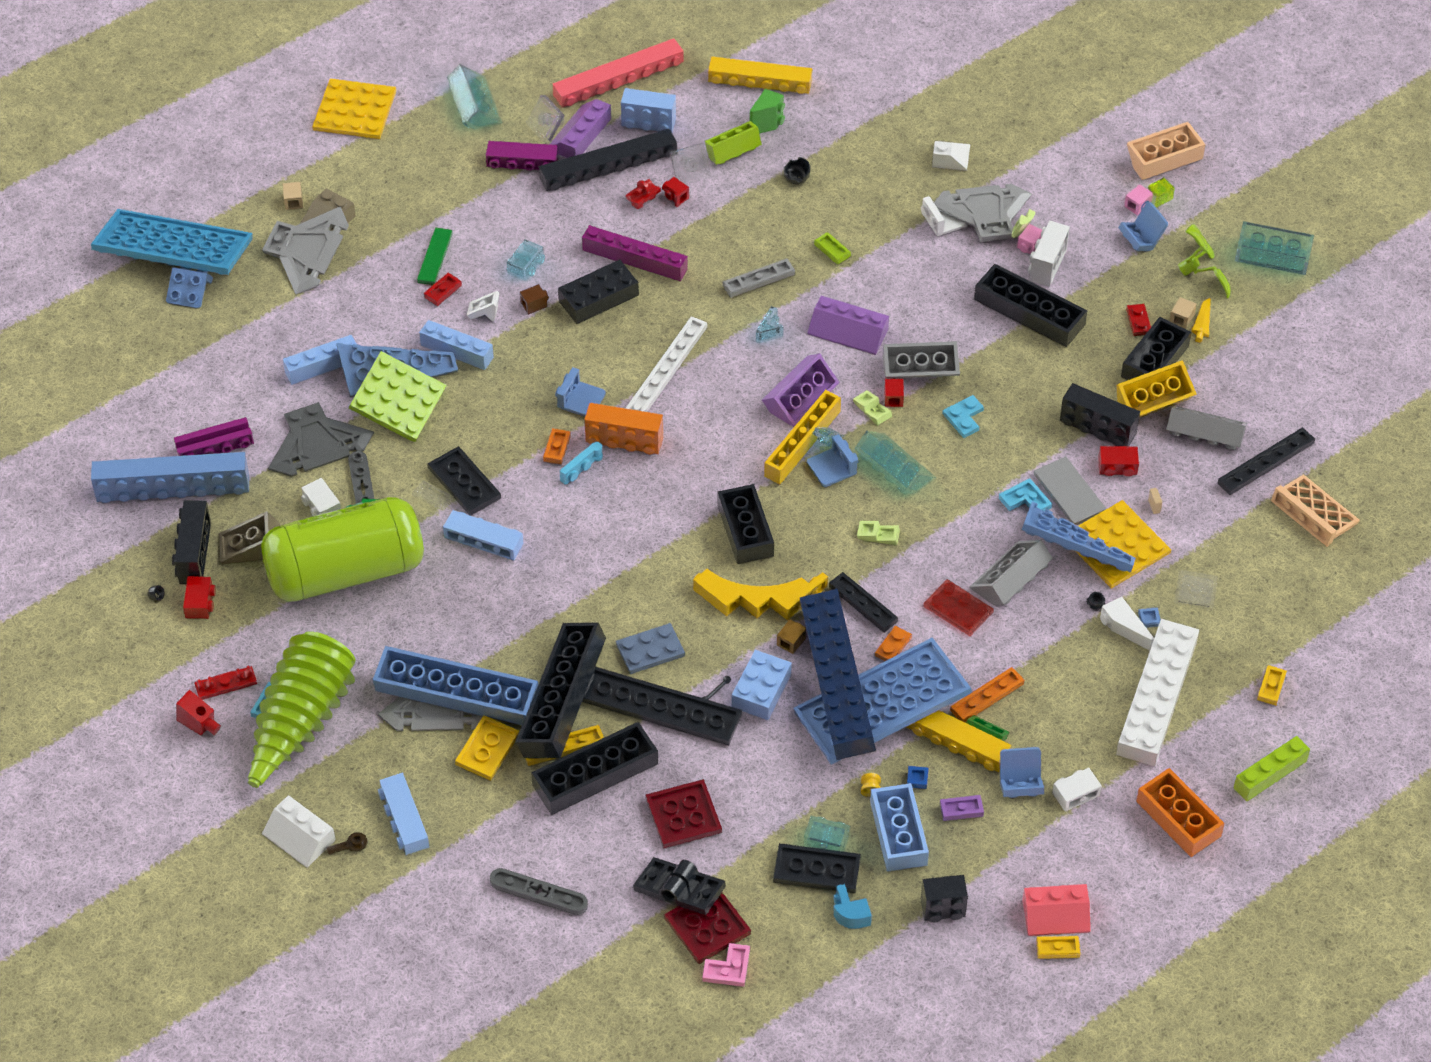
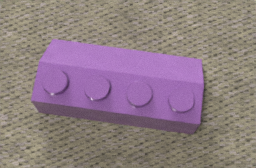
[550,99,611,158]
[807,296,889,355]
[762,353,840,427]

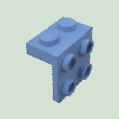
[1118,202,1168,251]
[166,266,213,308]
[555,367,606,417]
[807,434,859,487]
[1000,747,1044,798]

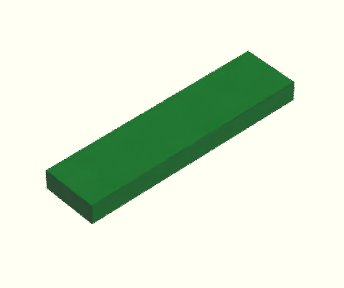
[417,227,453,285]

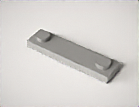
[723,259,795,298]

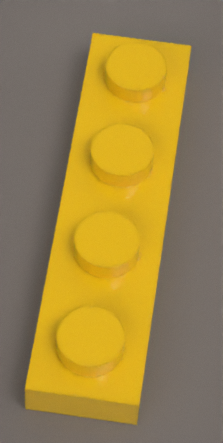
[525,725,604,766]

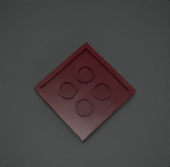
[645,779,722,849]
[664,892,751,965]

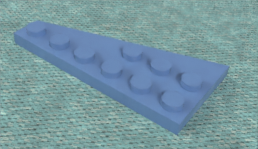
[336,343,458,397]
[1021,501,1135,572]

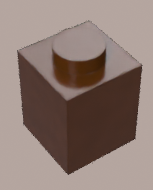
[519,284,549,315]

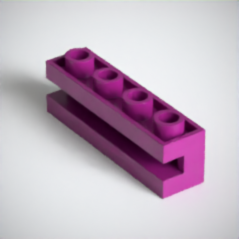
[486,141,558,171]
[173,417,254,456]

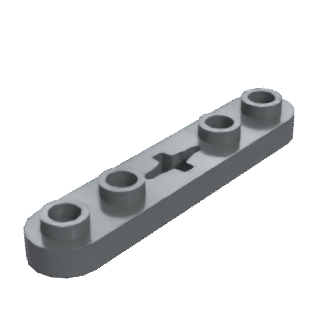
[348,451,374,504]
[490,868,588,915]

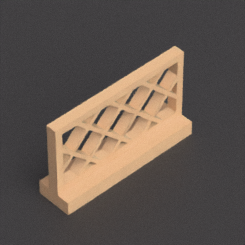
[1271,474,1360,547]

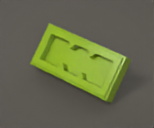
[814,232,851,265]

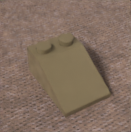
[300,188,356,231]
[219,511,280,564]

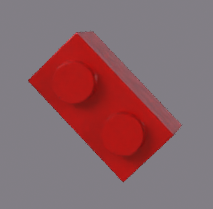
[1098,446,1139,476]
[183,576,216,619]

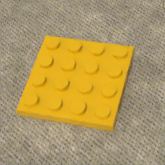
[312,78,397,139]
[1074,500,1171,589]

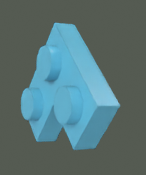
[942,395,984,438]
[998,478,1052,511]

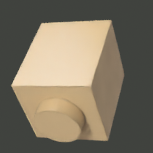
[283,182,303,210]
[1170,297,1197,329]

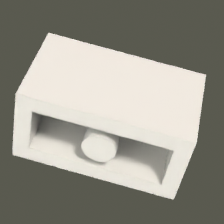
[301,478,341,516]
[1053,768,1102,812]

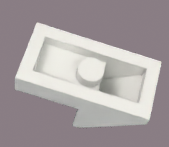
[466,291,499,322]

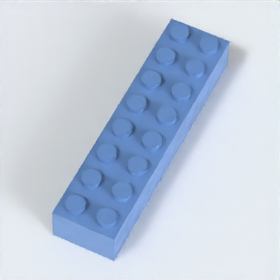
[91,452,249,503]
[373,646,538,725]

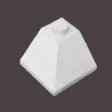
[932,141,970,171]

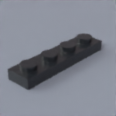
[829,572,898,633]

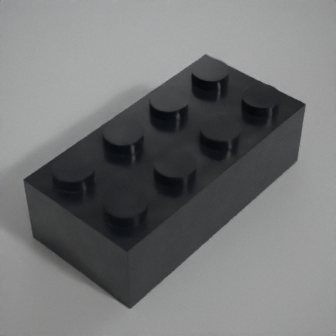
[558,259,639,324]
[1121,317,1192,380]
[1060,383,1140,446]
[717,484,774,564]
[172,500,211,584]

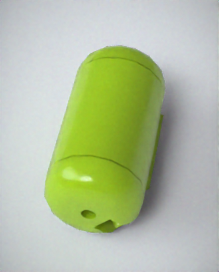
[261,497,424,602]

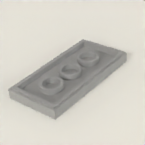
[1034,457,1106,525]

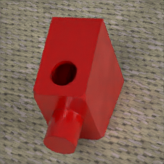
[176,690,221,736]

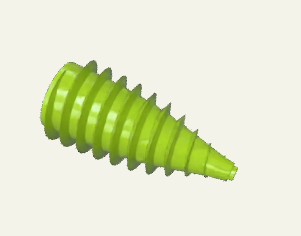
[248,631,356,788]

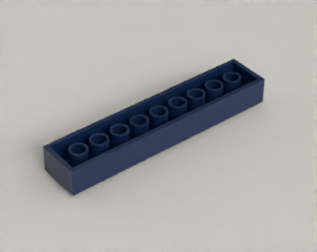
[800,589,876,760]

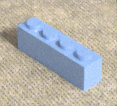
[419,320,494,370]
[283,335,356,385]
[443,510,524,560]
[377,773,429,855]

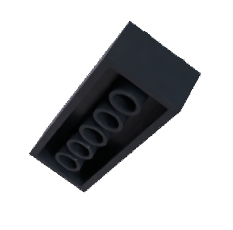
[974,263,1088,347]
[531,721,658,815]

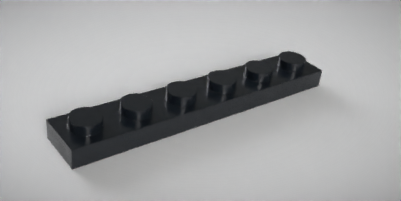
[1217,427,1315,495]

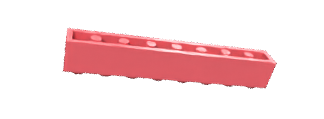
[552,38,684,108]

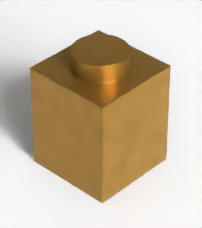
[777,619,806,654]

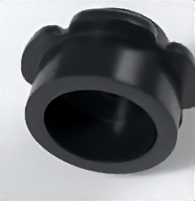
[1086,592,1106,610]

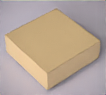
[1148,488,1162,514]

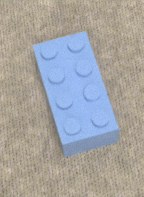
[870,783,929,872]

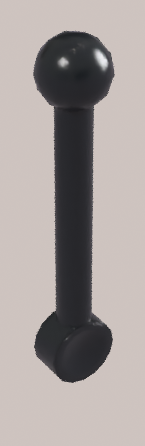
[702,676,731,700]

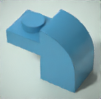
[833,884,872,929]

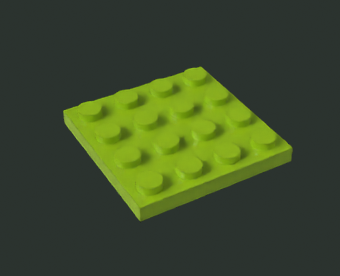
[348,351,447,442]

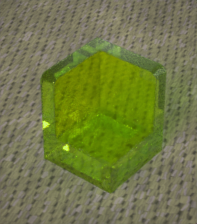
[1148,177,1175,207]

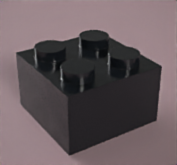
[920,875,968,922]

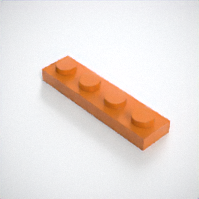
[950,667,1025,722]

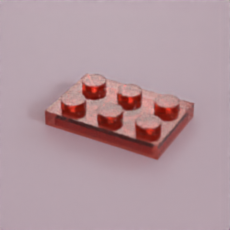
[923,579,994,637]

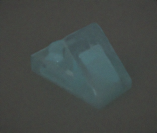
[756,306,784,343]
[813,427,845,451]

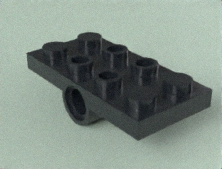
[633,857,726,915]

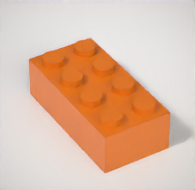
[584,403,664,455]
[1136,768,1225,857]

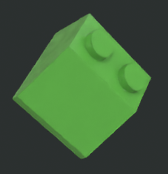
[750,89,785,134]

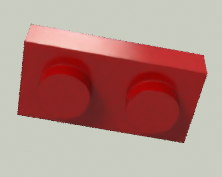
[424,272,462,306]
[1126,303,1151,336]

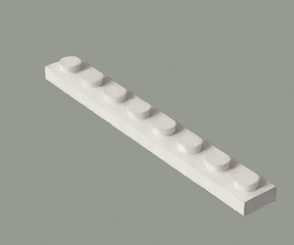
[626,316,707,412]

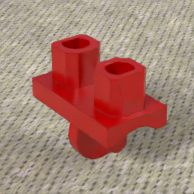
[626,179,661,209]

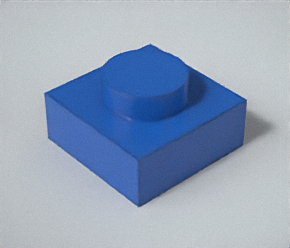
[907,766,929,789]

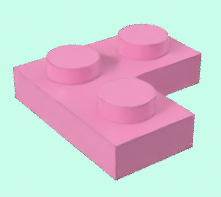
[702,943,750,987]

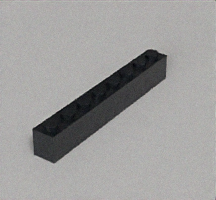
[539,128,677,191]

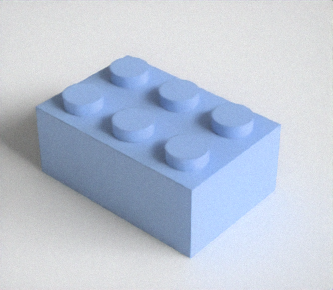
[621,88,676,132]
[732,650,792,720]

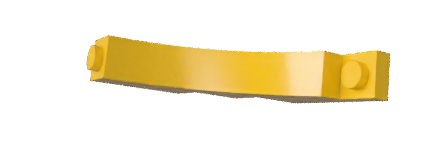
[693,569,828,621]

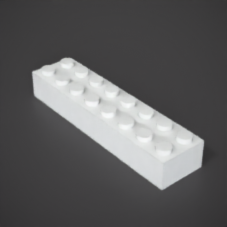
[1116,619,1199,766]

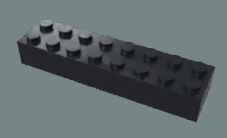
[516,622,606,758]

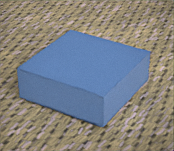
[1138,607,1161,628]

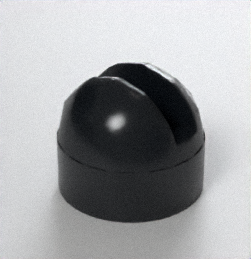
[147,585,165,601]

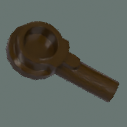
[326,832,368,855]

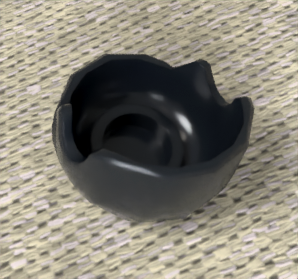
[784,157,811,185]

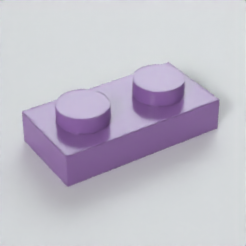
[940,795,984,821]

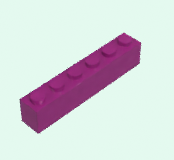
[582,225,688,282]

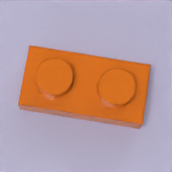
[543,428,571,465]
[875,626,912,661]

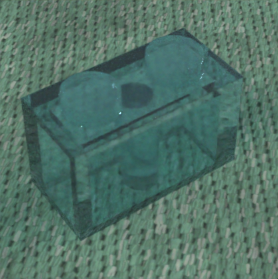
[507,239,545,281]
[804,816,850,852]

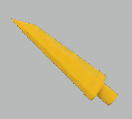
[1191,298,1211,343]

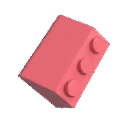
[1022,884,1091,936]

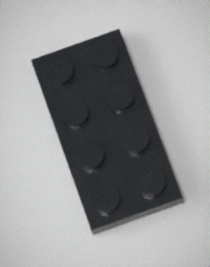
[427,446,501,516]
[773,843,861,893]

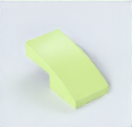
[1011,209,1036,238]
[853,390,892,425]
[857,521,900,545]

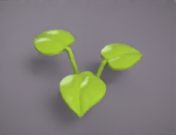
[1178,224,1231,299]

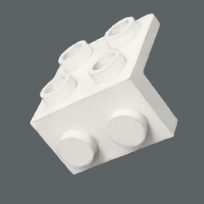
[921,196,968,237]

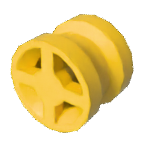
[861,773,881,797]

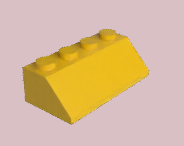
[1117,360,1197,418]

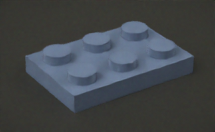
[616,623,685,674]

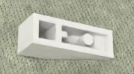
[1100,597,1154,651]

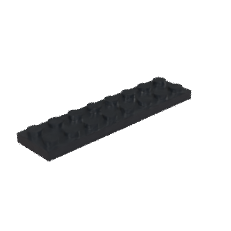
[582,667,742,746]

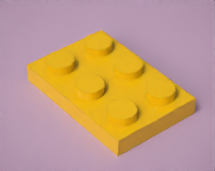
[455,715,519,781]

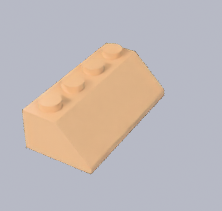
[1127,122,1206,180]

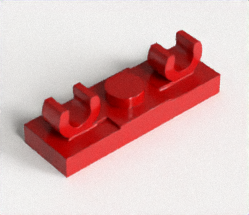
[194,665,257,700]

